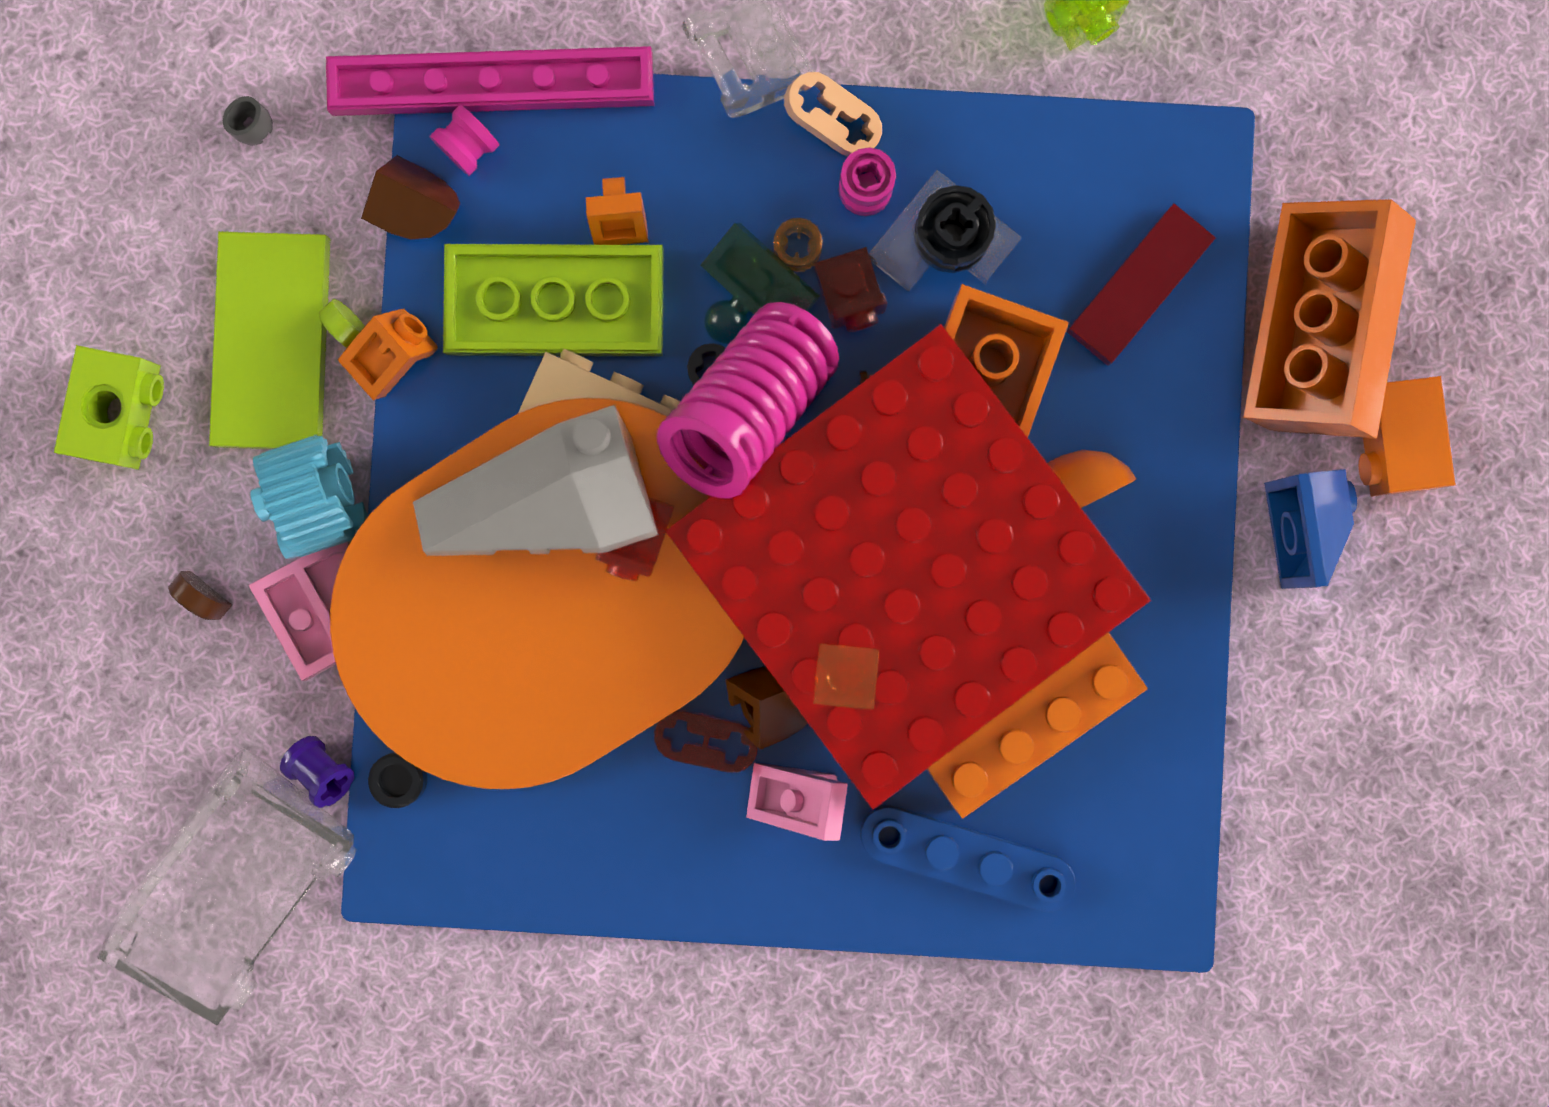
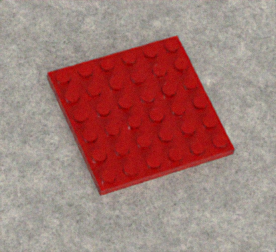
[665,324,1151,809]

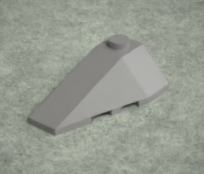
[413,405,658,556]

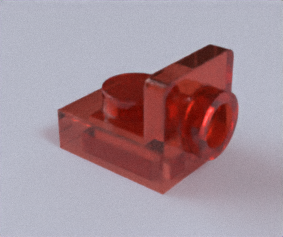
[814,247,888,332]
[595,497,675,581]

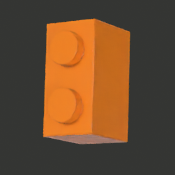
[1358,376,1456,497]

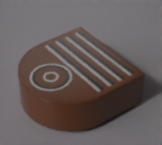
[168,571,232,620]

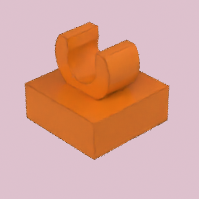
[586,177,648,245]

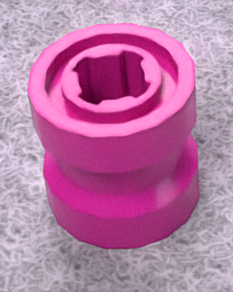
[839,147,896,216]

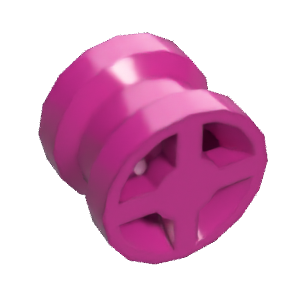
[429,105,500,176]

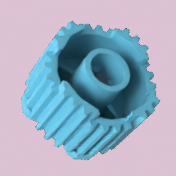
[250,435,368,560]

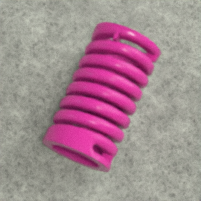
[657,302,839,498]

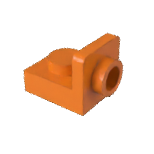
[337,309,438,401]

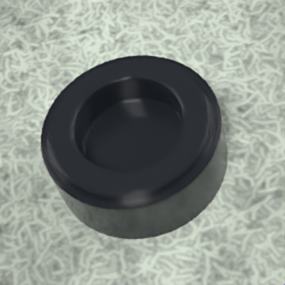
[368,752,428,808]

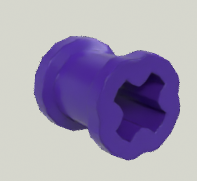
[280,736,355,808]

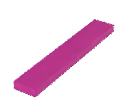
[326,46,654,116]

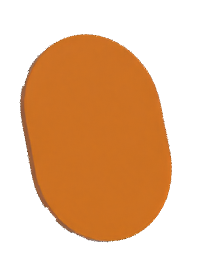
[330,398,744,789]

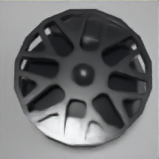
[913,185,996,273]

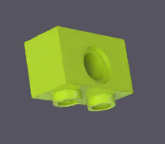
[54,345,164,470]

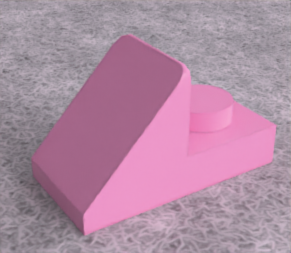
[746,763,848,840]

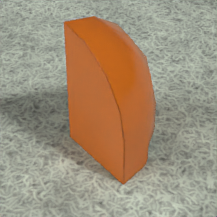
[1047,449,1136,508]

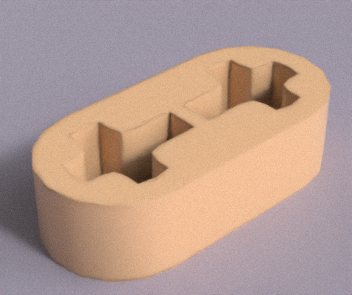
[784,72,882,157]

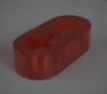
[654,710,758,773]

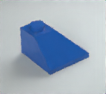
[1264,469,1357,589]

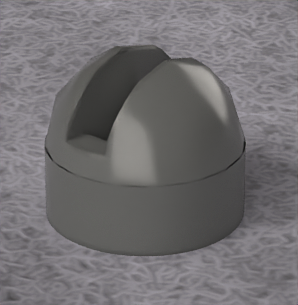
[223,96,273,146]

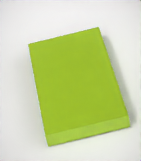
[209,231,331,449]
[443,244,664,356]

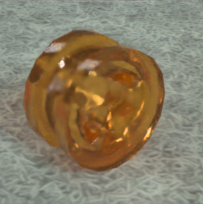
[774,218,823,272]

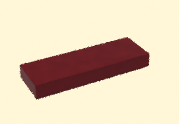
[1066,203,1216,366]

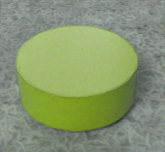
[319,299,365,348]

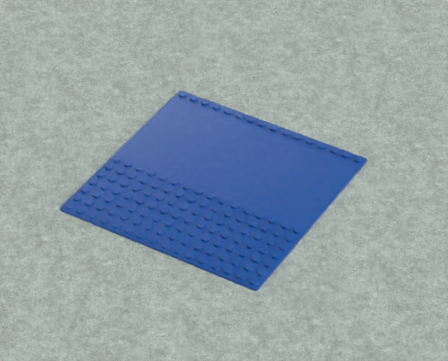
[341,74,1255,973]

